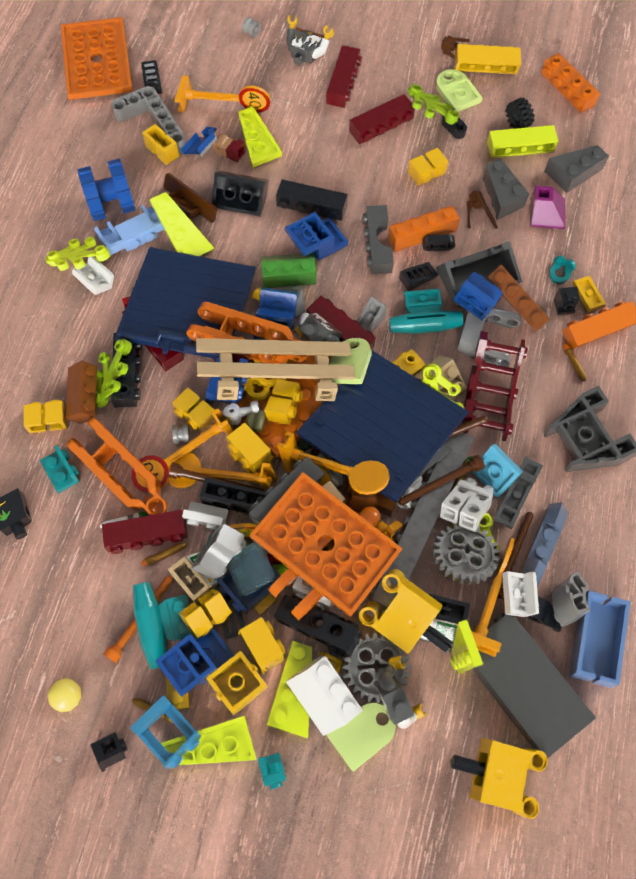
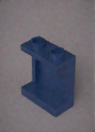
[217,546,280,614]

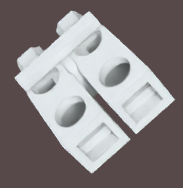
[440,478,494,532]

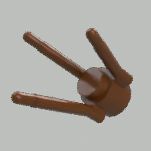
[441,35,470,60]
[467,190,498,229]

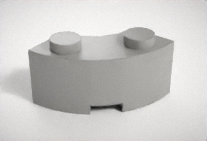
[191,524,245,580]
[552,571,591,627]

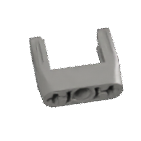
[457,307,522,367]

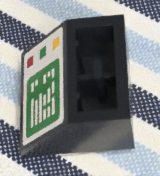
[419,594,470,643]

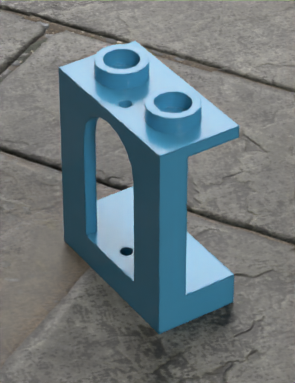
[130,695,202,770]

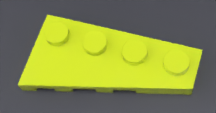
[238,106,282,168]
[150,192,215,256]
[450,620,483,674]
[267,641,313,738]
[161,716,257,765]

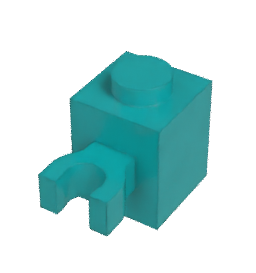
[258,753,287,790]

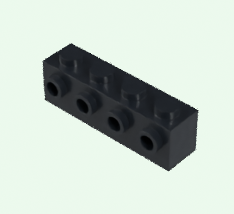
[276,179,348,221]
[111,333,142,408]

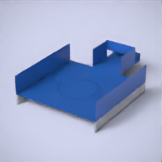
[180,127,217,157]

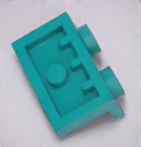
[39,445,80,493]

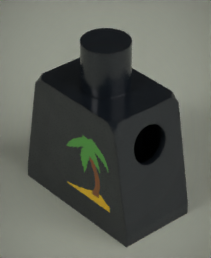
[0,488,32,540]

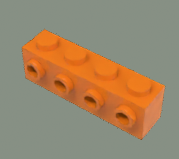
[541,53,600,113]
[388,205,460,252]
[562,301,636,349]

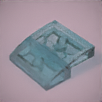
[227,542,276,598]

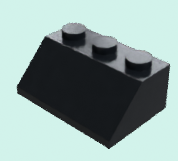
[212,171,269,216]

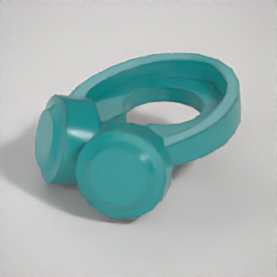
[549,255,576,284]

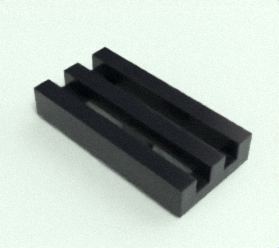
[222,595,245,639]

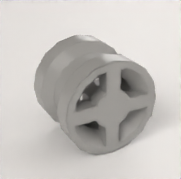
[242,17,261,38]
[172,424,190,444]

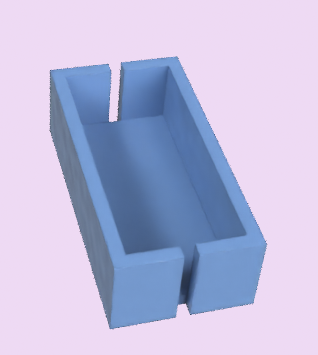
[569,591,631,688]

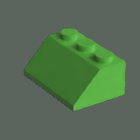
[261,253,316,288]

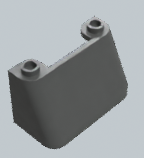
[436,241,522,308]

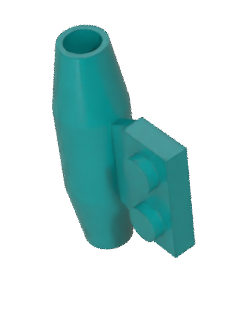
[389,289,463,334]
[133,582,194,669]

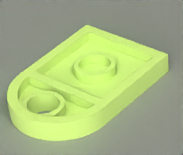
[436,69,483,112]
[329,338,372,384]
[326,703,396,772]

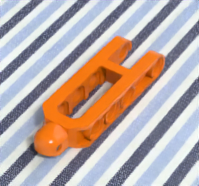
[186,302,308,364]
[66,416,168,515]
[268,506,381,620]

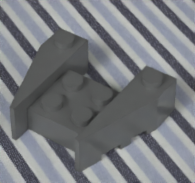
[544,386,636,472]

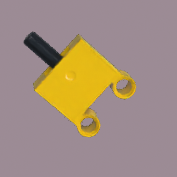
[359,569,454,654]
[450,738,548,819]

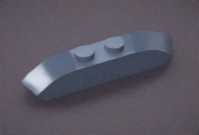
[519,502,568,586]

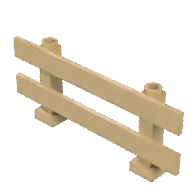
[196,338,355,401]

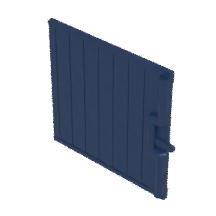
[115,247,256,359]
[297,350,469,503]

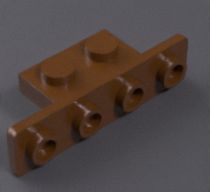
[163,173,218,223]

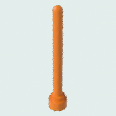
[103,576,173,664]

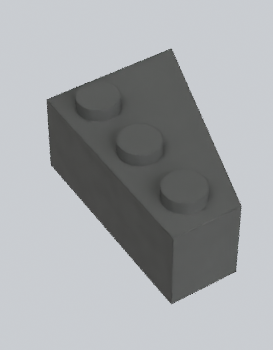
[544,145,609,193]
[483,158,529,220]

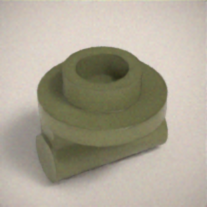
[246,411,266,433]

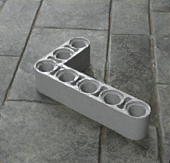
[111,86,186,154]

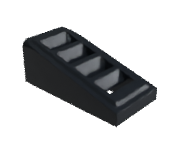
[141,60,162,94]
[399,262,438,291]

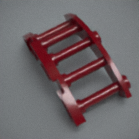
[461,331,528,441]

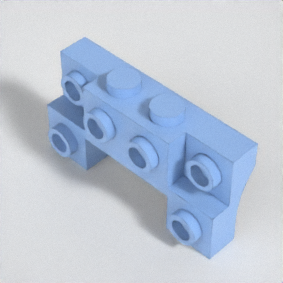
[94,205,164,255]

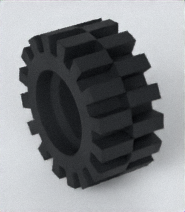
[505,97,535,129]

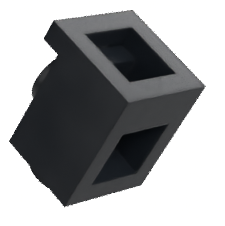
[554,287,580,315]
[90,732,128,772]

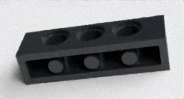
[200,478,266,514]
[273,594,362,657]

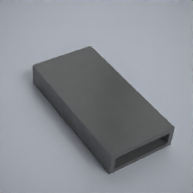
[472,613,596,759]

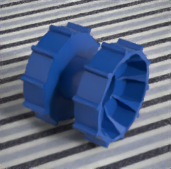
[77,158,136,221]

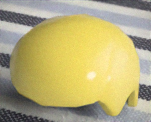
[48,678,82,712]

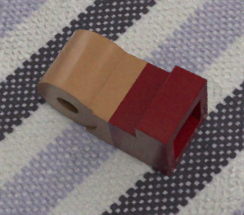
[212,133,245,163]

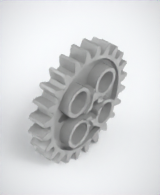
[432,524,500,585]
[342,632,411,704]

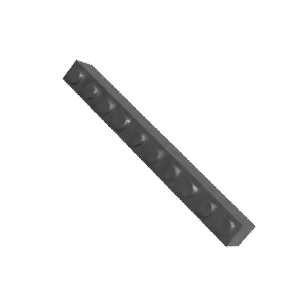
[369,433,474,611]

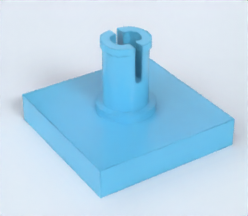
[471,444,523,498]

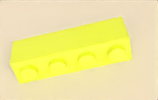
[487,125,559,158]

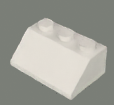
[286,655,363,736]

